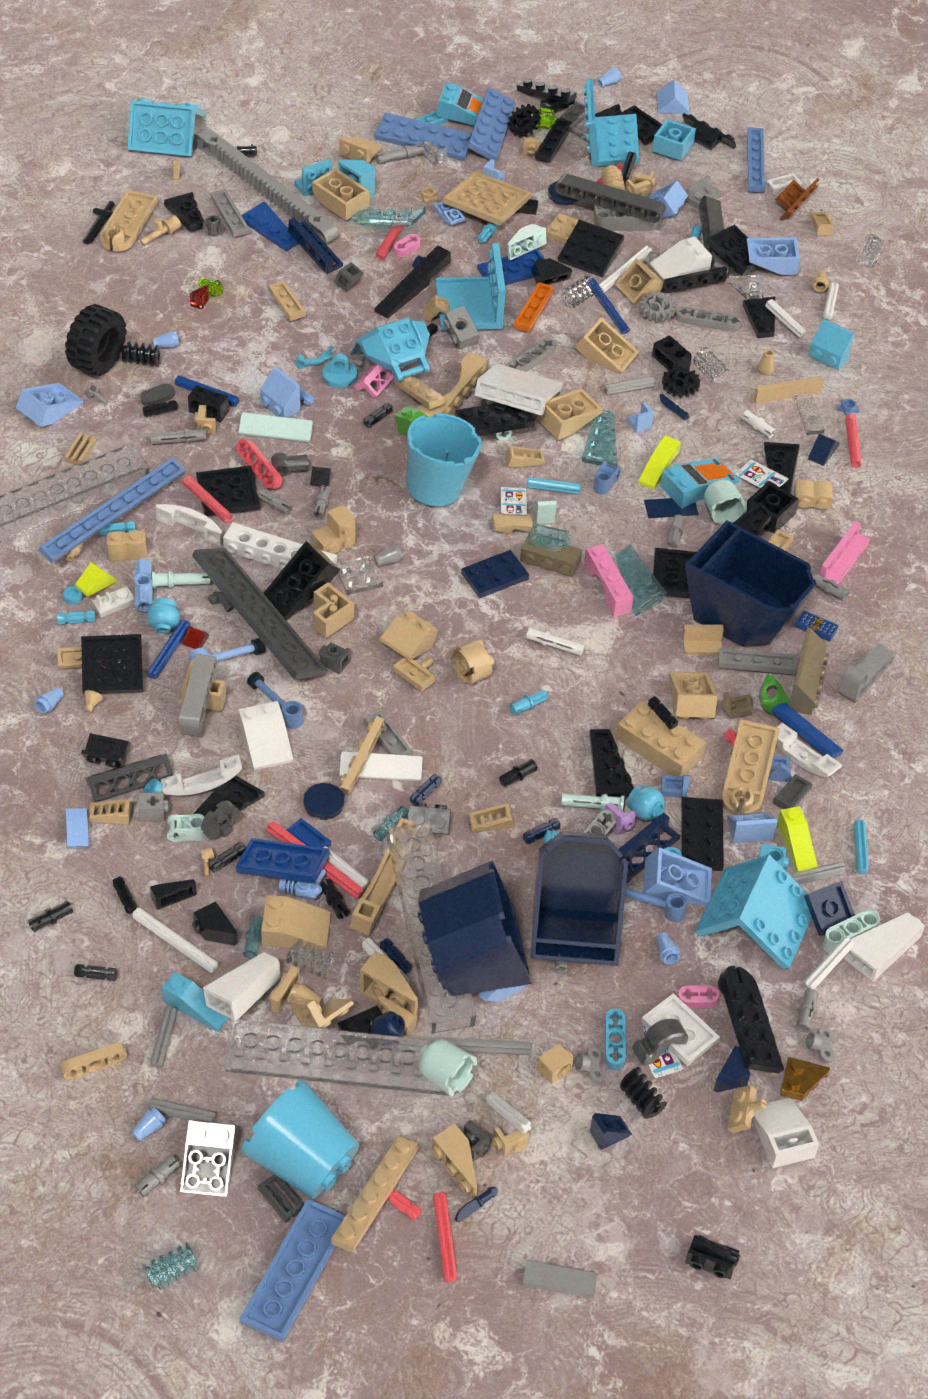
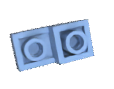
[433,201,465,225]
[65,808,89,848]

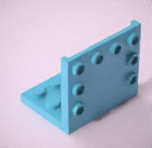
[584,78,640,167]
[127,98,205,157]
[436,243,506,331]
[695,854,812,970]

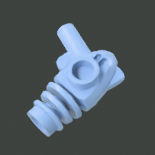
[279,868,326,900]

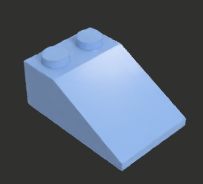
[747,237,800,275]
[16,383,84,427]
[643,847,712,906]

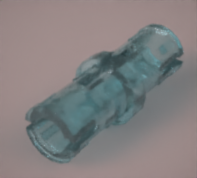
[373,806,409,842]
[243,915,263,959]

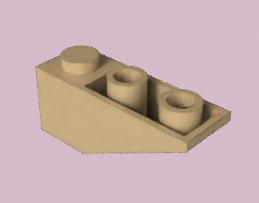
[431,1123,477,1199]

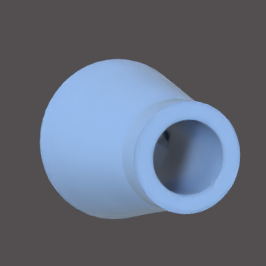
[597,68,621,87]
[153,330,180,348]
[34,688,64,714]
[656,932,680,965]
[131,1107,166,1142]

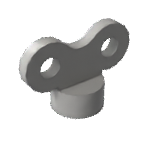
[805,1027,835,1063]
[575,1047,605,1083]

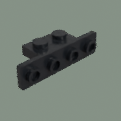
[682,113,736,151]
[663,266,727,293]

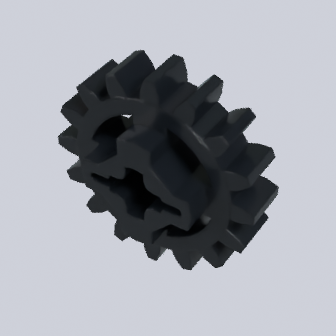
[507,104,542,138]
[662,366,701,398]

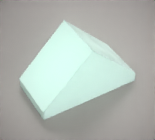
[532,500,557,524]

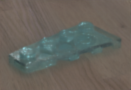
[352,207,426,227]
[582,410,618,467]
[615,544,667,616]

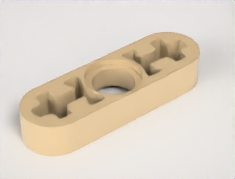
[60,1043,127,1080]

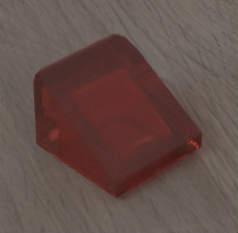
[190,285,209,310]
[182,626,209,649]

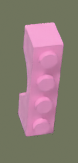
[584,544,633,617]

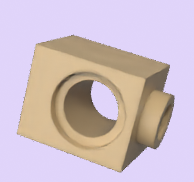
[537,1043,574,1084]

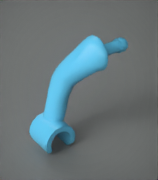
[295,346,333,368]

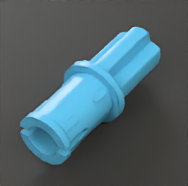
[477,222,499,244]
[509,690,548,715]

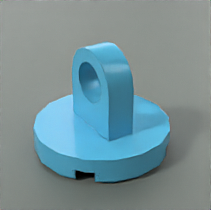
[322,353,357,388]

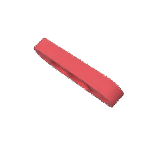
[236,439,282,489]

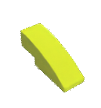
[638,435,681,490]

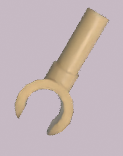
[201,847,214,877]

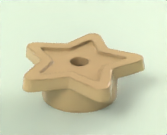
[417,187,438,203]

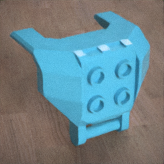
[350,317,430,382]

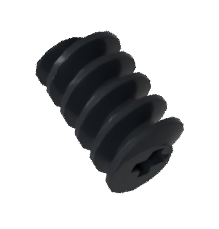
[122,340,160,367]
[620,1067,667,1119]

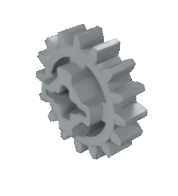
[639,291,677,322]

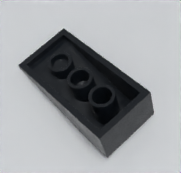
[263,541,341,620]

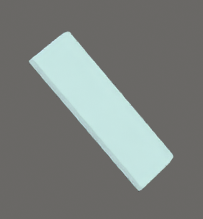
[239,412,313,442]

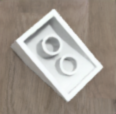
[650,236,712,282]
[238,701,294,770]

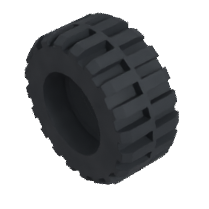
[65,304,127,376]

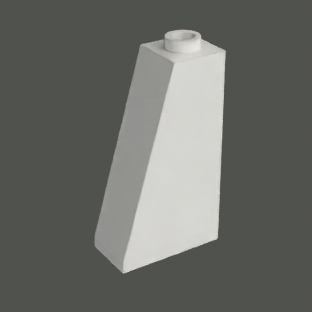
[843,913,925,982]
[203,952,281,1021]

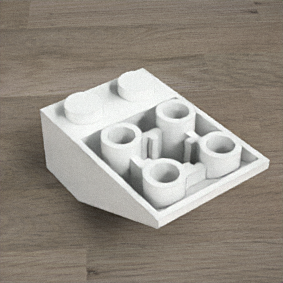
[752,1098,819,1168]
[180,1121,238,1197]

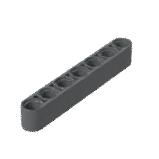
[555,173,666,223]
[699,195,729,276]

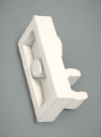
[92,586,135,618]

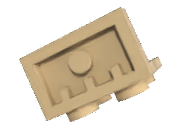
[289,999,354,1029]

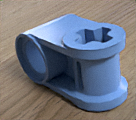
[594,460,622,494]

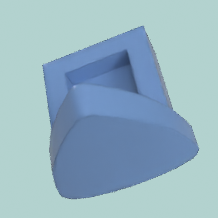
[768,756,792,782]
[661,775,690,798]

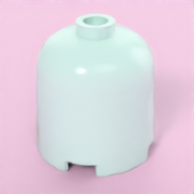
[704,479,747,524]
[418,1039,477,1097]

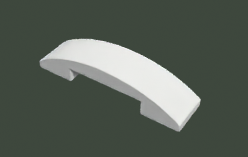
[155,504,223,546]
[776,723,842,777]
[161,754,242,796]

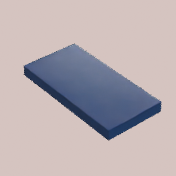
[477,248,545,286]
[235,838,330,884]

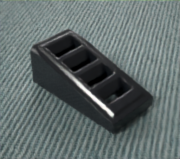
[150,879,197,910]

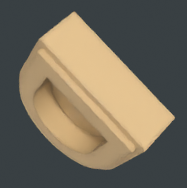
[172,160,180,180]

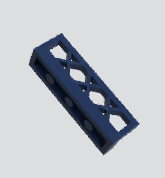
[288,217,343,274]
[618,812,680,883]

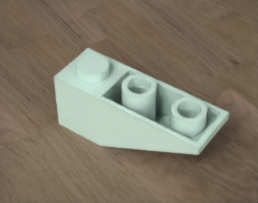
[507,224,547,260]

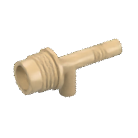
[140,215,181,245]

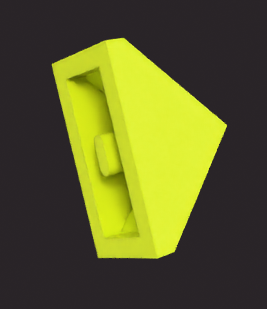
[75,562,117,597]

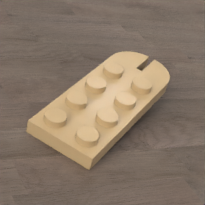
[100,190,158,252]
[722,719,780,815]

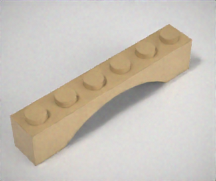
[419,352,488,417]
[350,818,421,936]

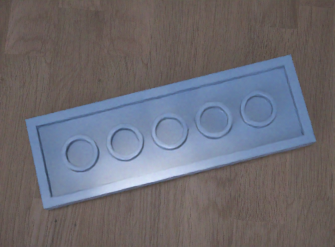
[467,87,516,162]
[374,112,471,161]
[239,1199,345,1343]

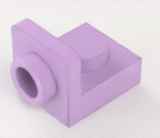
[604,802,637,835]

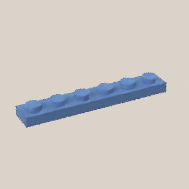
[747,127,765,192]

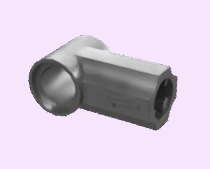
[271,452,309,477]

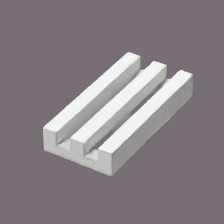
[765,173,802,194]

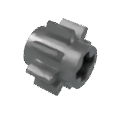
[203,215,224,236]

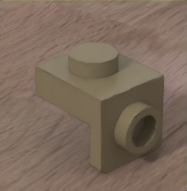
[721,692,753,719]

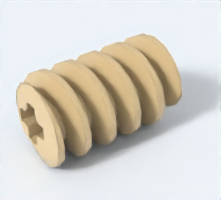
[601,165,625,191]

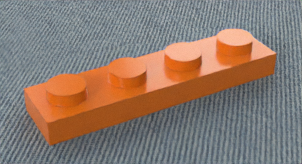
[513,282,554,333]

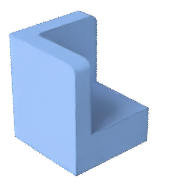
[483,159,505,181]
[628,402,654,433]

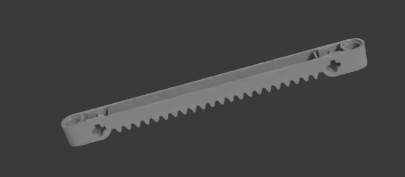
[193,128,339,244]

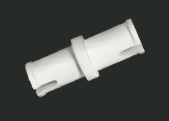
[741,410,776,439]

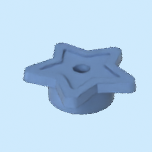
[837,399,860,416]

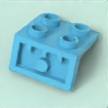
[294,159,332,196]

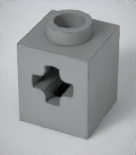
[138,792,169,822]

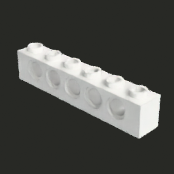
[223,523,337,569]

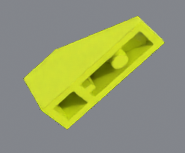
[777,806,818,872]

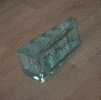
[529,523,569,547]

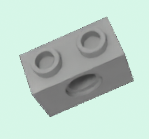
[443,306,479,350]

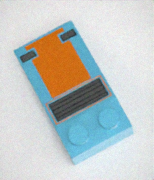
[436,82,483,126]
[660,458,740,509]

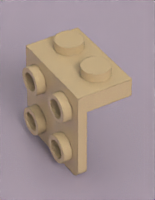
[339,135,382,163]

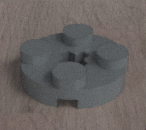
[201,801,241,840]

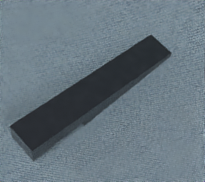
[374,245,451,319]

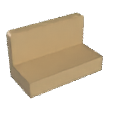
[682,625,724,655]

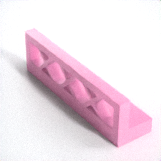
[353,363,404,398]
[820,521,870,584]

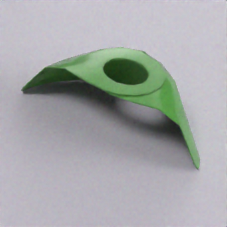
[759,673,790,715]

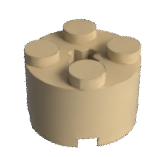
[450,639,495,685]

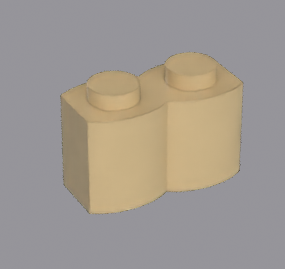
[794,480,833,509]
[107,530,147,561]

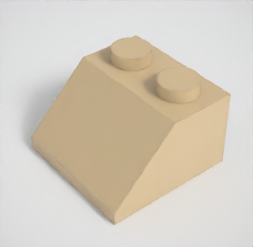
[615,258,664,305]
[379,610,438,660]

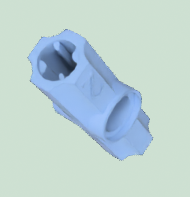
[134,558,153,612]

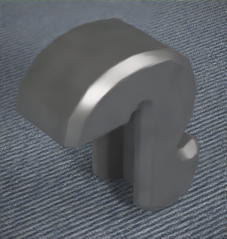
[632,1018,688,1065]

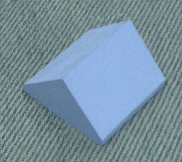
[657,80,689,114]
[727,813,777,843]

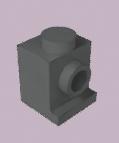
[334,262,364,292]
[319,642,350,674]

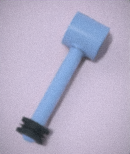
[189,638,264,661]

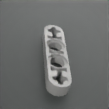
[675,306,742,332]
[505,338,556,372]

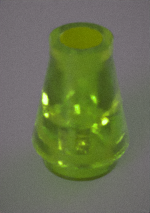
[198,277,224,297]

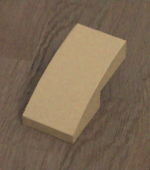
[491,513,534,534]

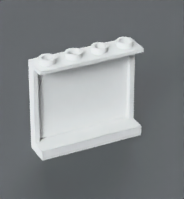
[474,364,563,415]

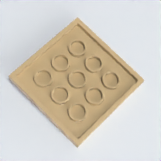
[443,171,532,226]

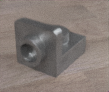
[463,1119,490,1162]

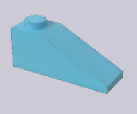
[162,972,229,1032]

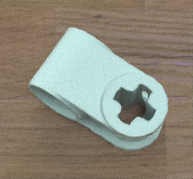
[167,814,207,842]

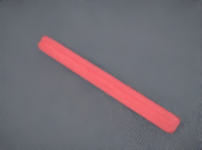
[266,821,364,899]

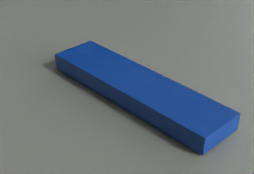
[771,702,844,758]

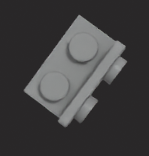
[685,175,722,210]

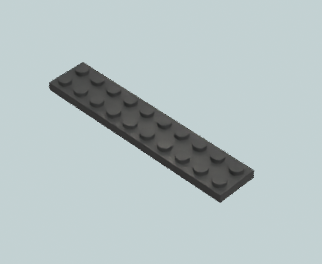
[192,548,327,680]

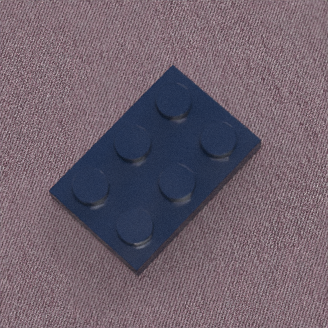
[461,550,529,598]

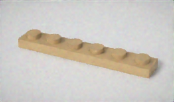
[331,1136,419,1253]

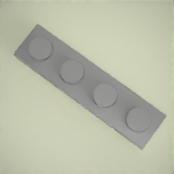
[210,189,249,237]
[718,648,797,675]

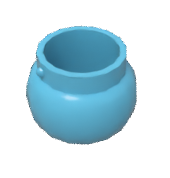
[147,598,180,633]
[627,785,665,821]

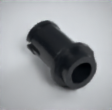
[237,144,257,157]

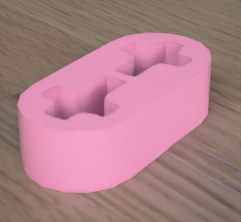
[394,234,421,257]
[678,985,720,1008]

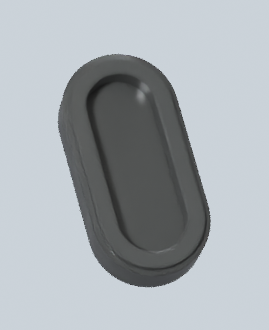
[140,384,175,407]

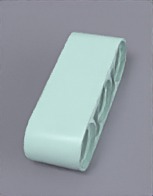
[822,910,880,954]

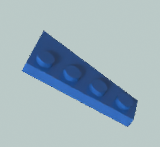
[242,201,298,252]

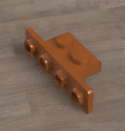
[775,178,820,220]

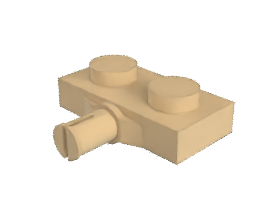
[393,656,435,692]
[727,1085,767,1133]

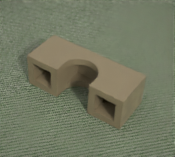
[520,533,582,577]

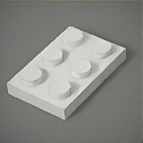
[641,993,720,1066]

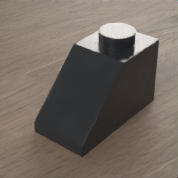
[531,258,573,285]
[192,901,238,946]

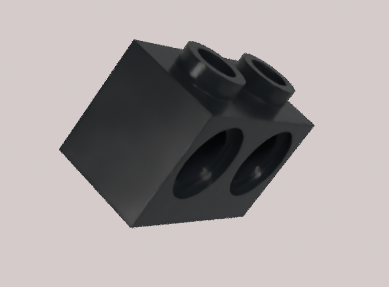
[652,335,692,370]
[188,385,229,423]

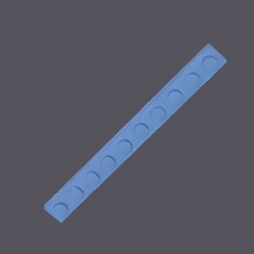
[39,457,185,564]

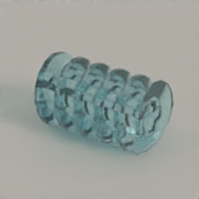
[143,1242,197,1290]

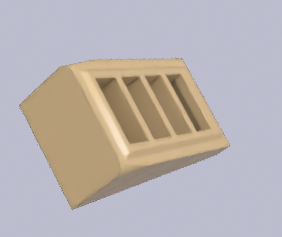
[810,212,834,236]
[505,446,546,467]
[87,799,132,825]
[469,803,515,832]
[377,995,417,1036]

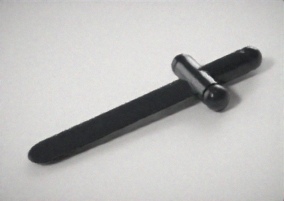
[83,201,114,244]

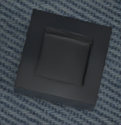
[310,466,331,486]

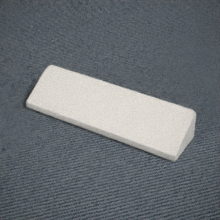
[340,751,423,782]

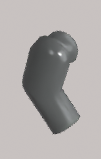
[208,591,235,612]

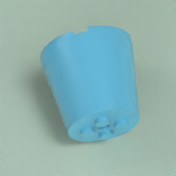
[406,413,481,507]
[241,1080,359,1199]

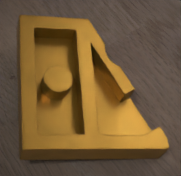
[780,1057,830,1101]

